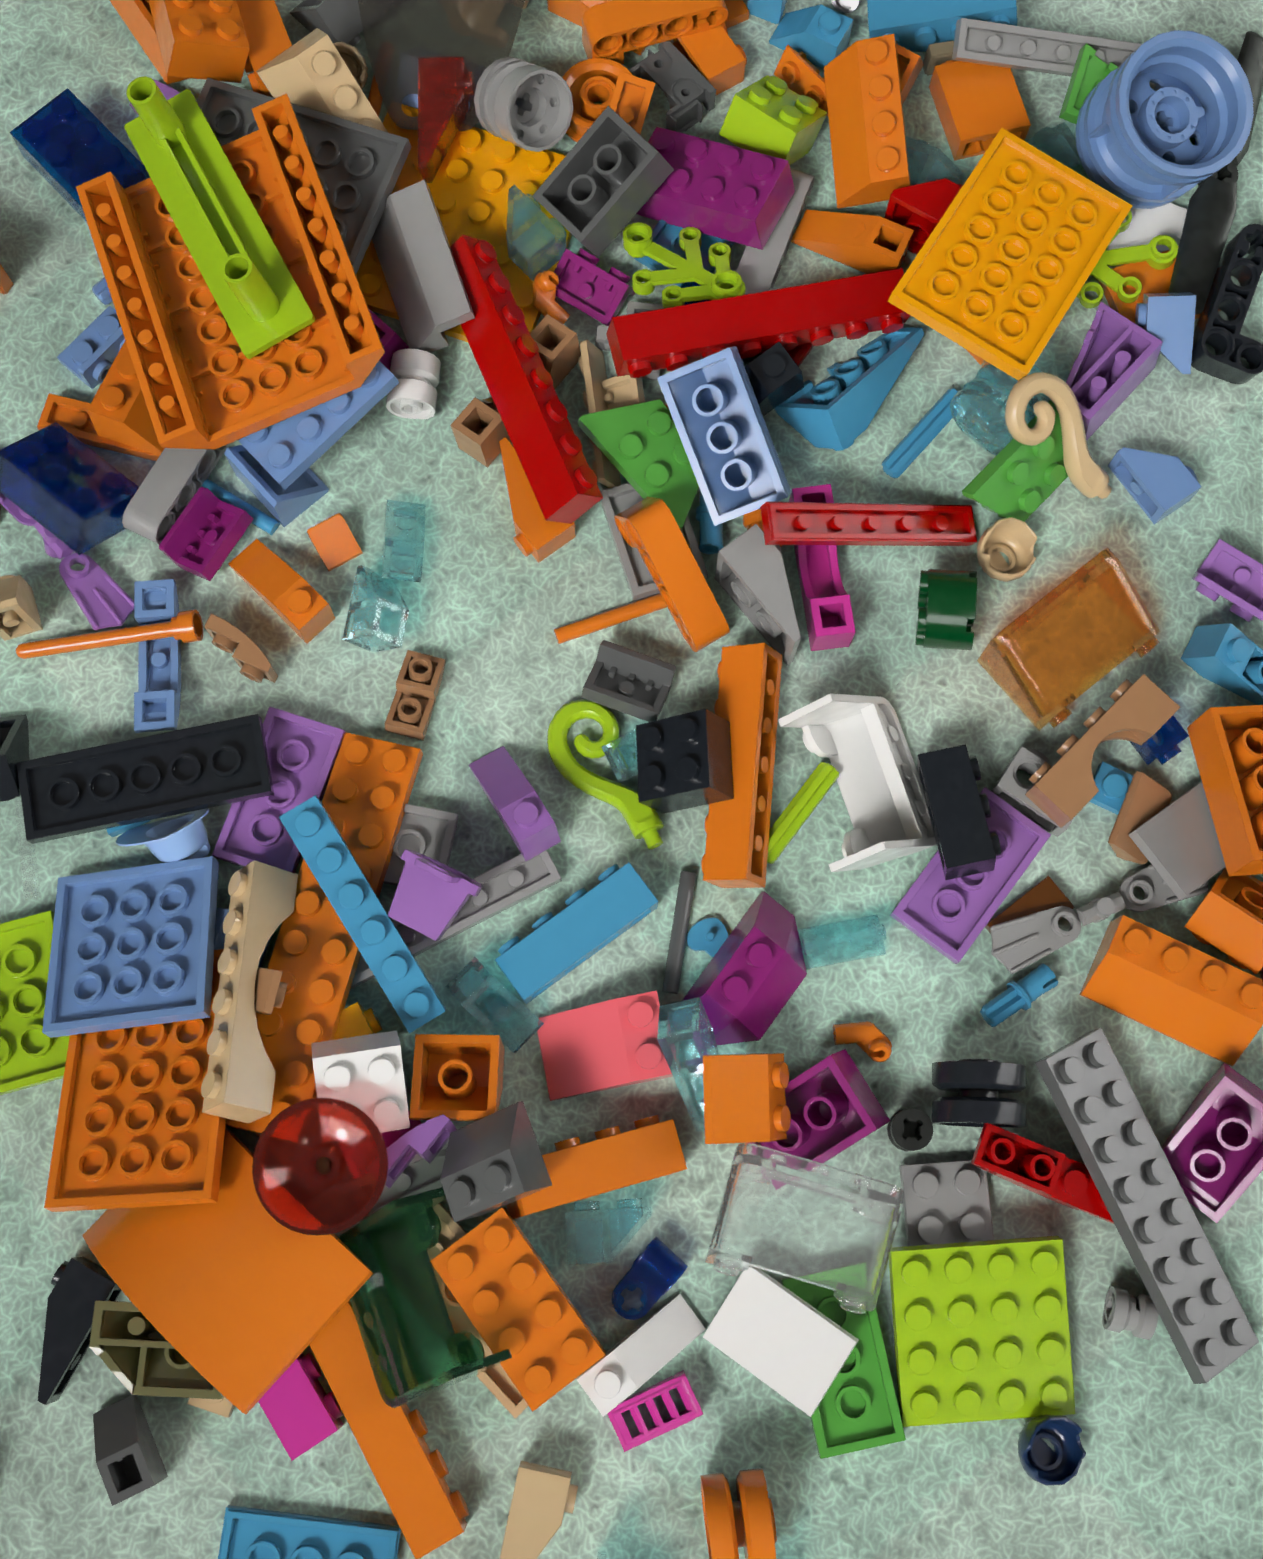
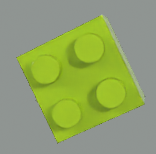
[719,75,827,165]

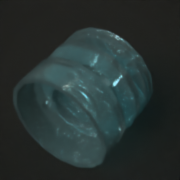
[950,362,1051,455]

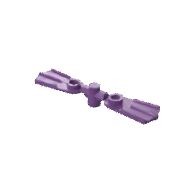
[0,451,134,630]

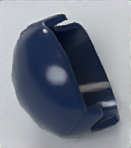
[1018,1415,1086,1486]

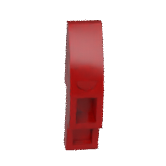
[971,1123,1115,1225]

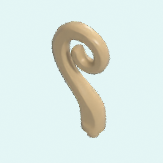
[1005,372,1112,499]

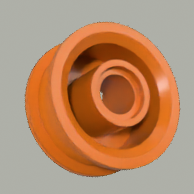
[562,58,632,142]

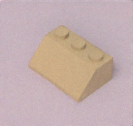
[256,28,387,132]

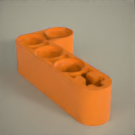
[582,0,729,64]
[614,497,730,652]

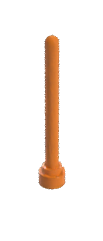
[16,609,204,659]

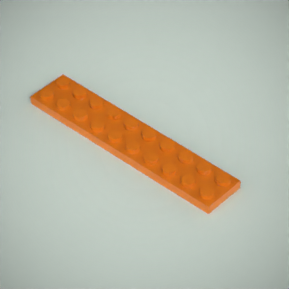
[226,732,423,1145]

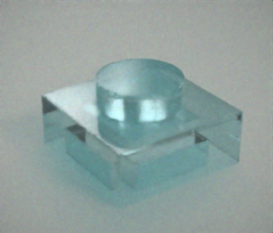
[601,729,638,782]

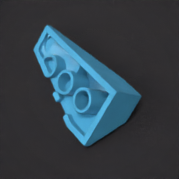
[774,328,924,451]

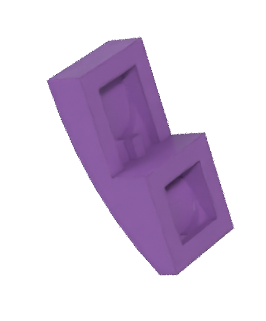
[368,1114,457,1189]

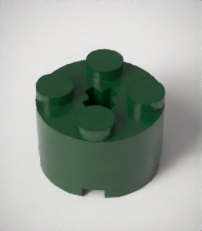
[915,569,978,650]

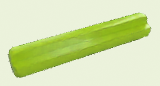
[767,762,839,864]

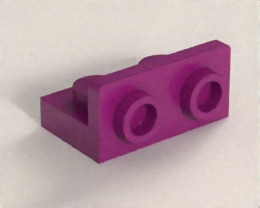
[554,248,635,326]

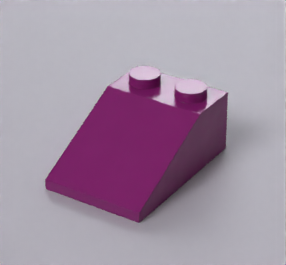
[746,1049,891,1193]
[1162,1062,1263,1223]

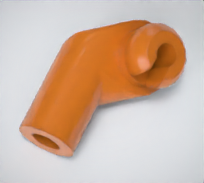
[533,270,570,324]
[833,1021,892,1062]

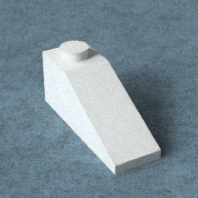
[577,1294,706,1417]

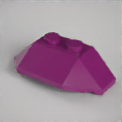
[666,891,807,1047]

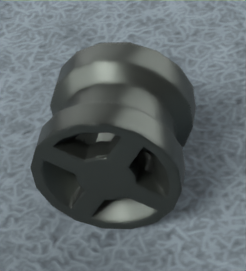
[887,1108,934,1152]

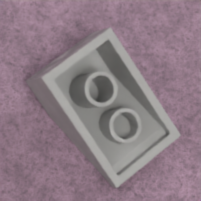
[714,524,801,665]

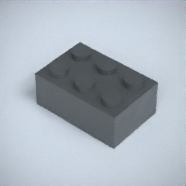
[533,106,674,257]

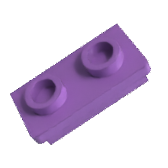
[1192,539,1263,622]

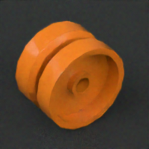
[700,1468,777,1559]

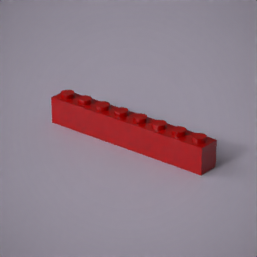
[450,234,603,524]
[606,268,911,378]

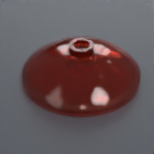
[252,1098,389,1236]

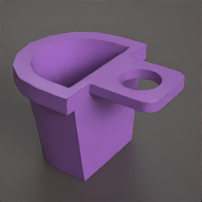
[388,849,483,941]

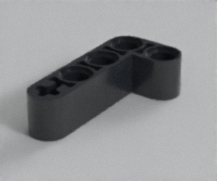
[1191,224,1263,384]

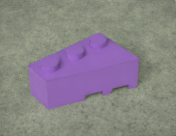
[1066,302,1163,440]

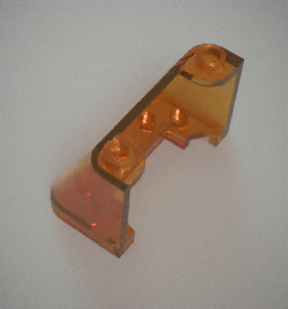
[977,548,1161,731]

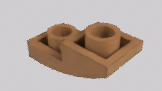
[204,613,278,683]
[385,650,446,741]
[254,968,287,1015]

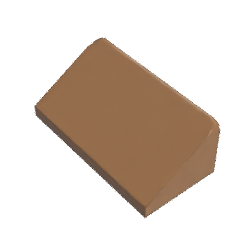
[1108,771,1172,864]

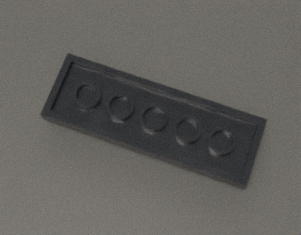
[16,714,274,844]

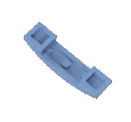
[134,579,182,733]

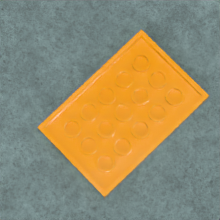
[888,128,1133,381]

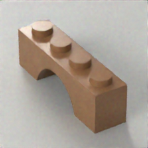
[450,314,581,468]
[1025,674,1180,828]

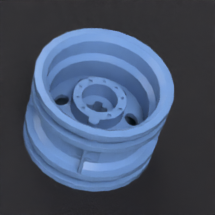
[1076,30,1254,209]

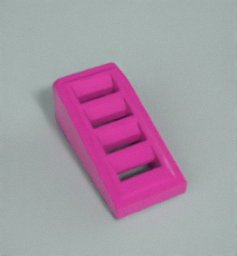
[608,1370,703,1452]

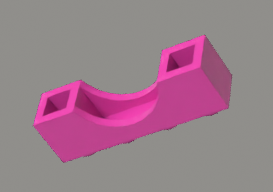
[789,484,856,651]

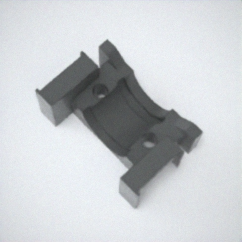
[622,41,716,133]

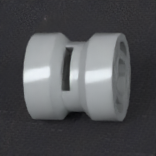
[1102,1286,1159,1340]

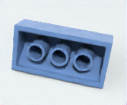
[657,346,791,526]

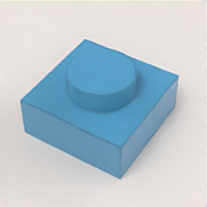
[1089,761,1133,815]

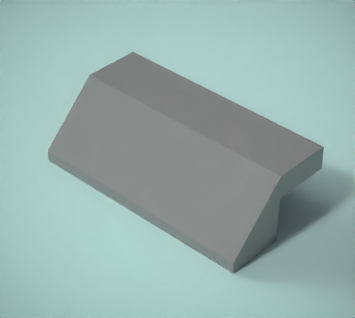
[372,180,475,353]

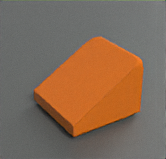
[307,513,363,572]

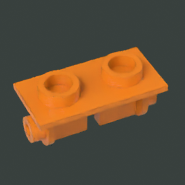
[774,45,828,114]

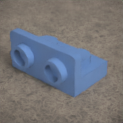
[57,306,125,390]

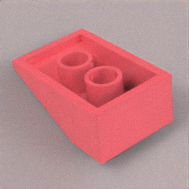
[535,990,674,1101]

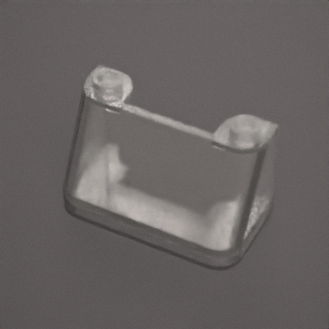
[705,1143,905,1314]

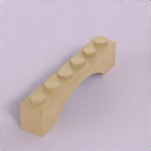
[201,860,298,1123]

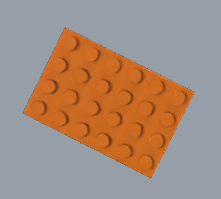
[44,949,226,1212]

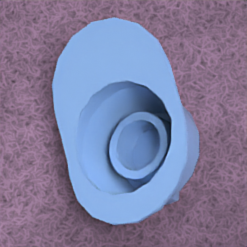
[116,808,210,863]

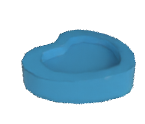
[686,917,729,958]

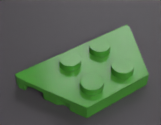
[577,399,699,530]
[962,400,1068,521]

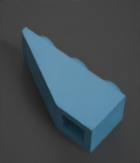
[1181,623,1263,705]

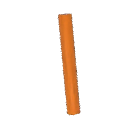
[554,593,667,644]

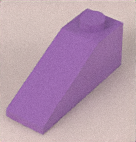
[469,746,561,861]

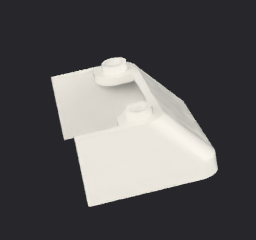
[778,693,936,872]

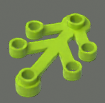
[1076,210,1178,309]
[623,222,746,308]

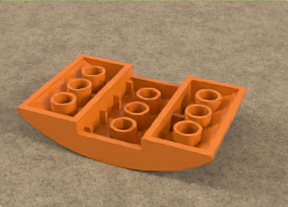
[82,1127,374,1414]

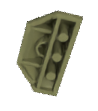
[89,1301,224,1399]

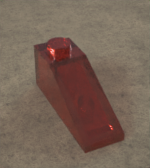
[418,57,475,183]

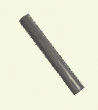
[662,871,697,994]

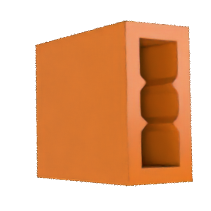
[929,60,1031,161]

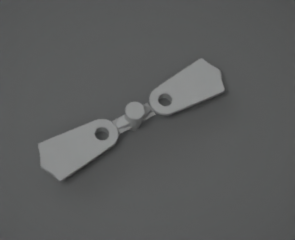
[990,864,1209,974]

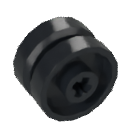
[932,1059,1026,1128]

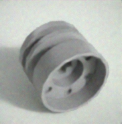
[474,56,573,152]

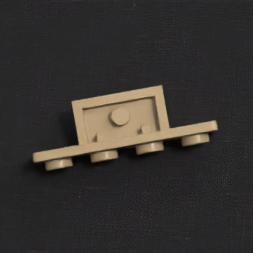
[578,340,645,488]

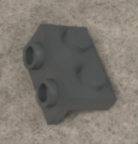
[581,640,676,722]

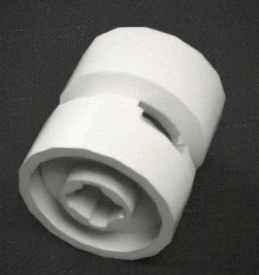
[386,349,441,420]

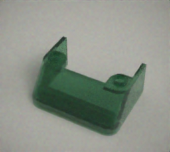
[339,1187,512,1408]

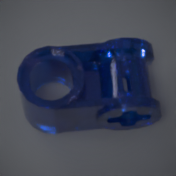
[611,1236,688,1320]

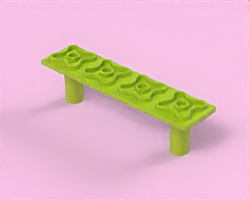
[124,76,316,359]

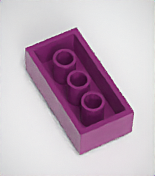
[636,127,795,250]

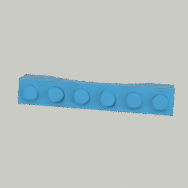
[279,795,446,1034]

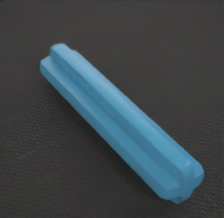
[882,388,965,479]

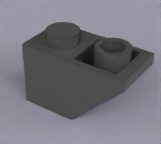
[93,1395,168,1506]

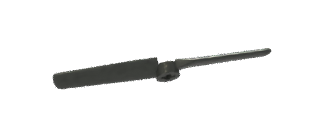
[1168,31,1263,315]

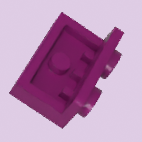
[159,486,253,581]

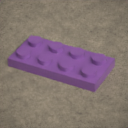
[212,706,345,873]
[890,787,1051,964]

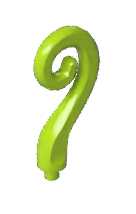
[547,699,664,850]

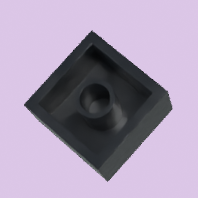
[636,709,734,813]

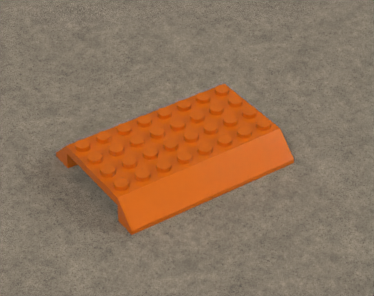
[76,93,385,450]

